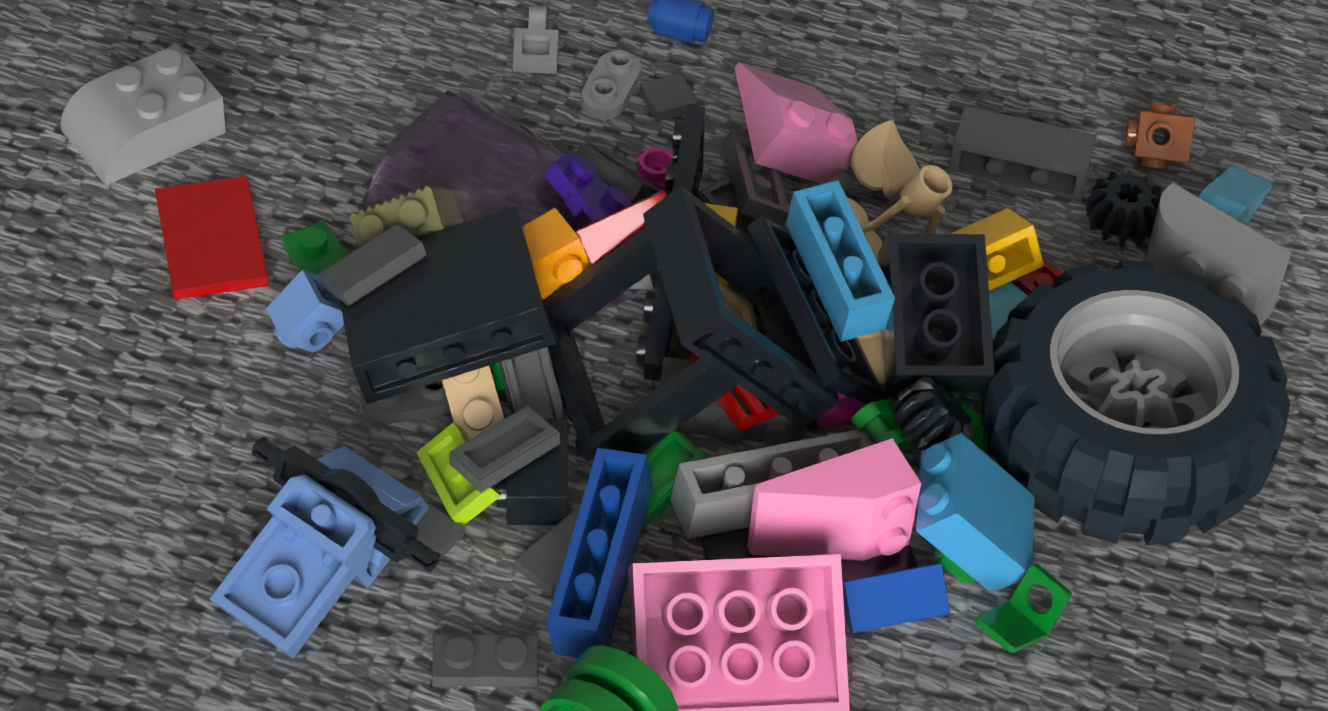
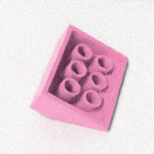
[628,554,850,711]

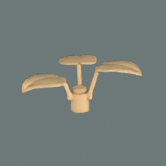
[847,120,952,259]

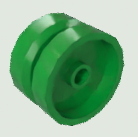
[539,645,678,711]

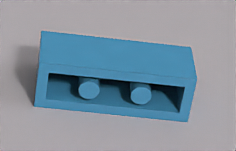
[786,180,895,342]

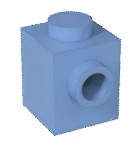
[266,269,344,352]

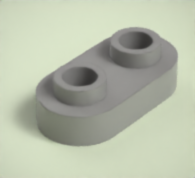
[581,50,641,119]

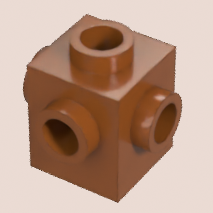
[1125,103,1195,169]

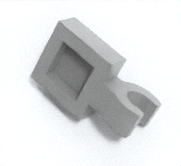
[513,6,559,74]

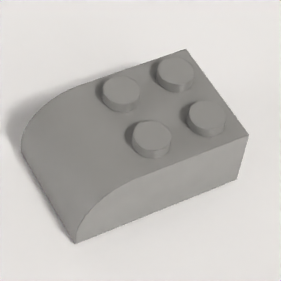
[61,44,226,186]
[1145,182,1291,325]

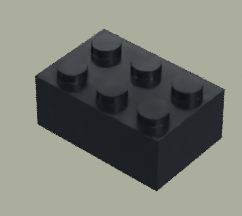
[878,234,995,393]

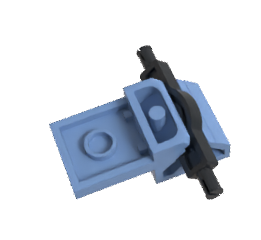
[210,437,441,659]

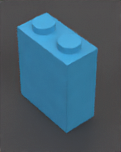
[916,433,1035,591]

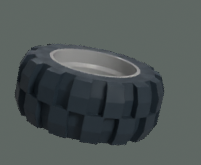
[981,260,1290,545]

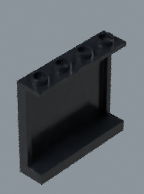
[340,207,556,404]

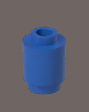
[647,0,714,44]

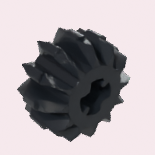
[1086,170,1161,247]
[890,376,975,452]

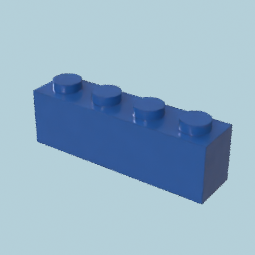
[546,448,653,658]

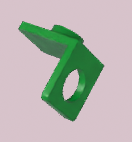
[975,564,1072,653]

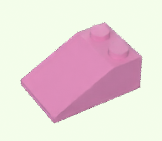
[734,62,858,184]
[747,438,921,561]

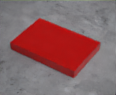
[155,176,269,300]

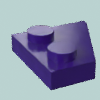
[544,151,632,222]

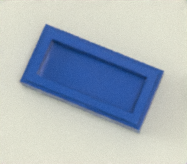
[842,563,950,633]

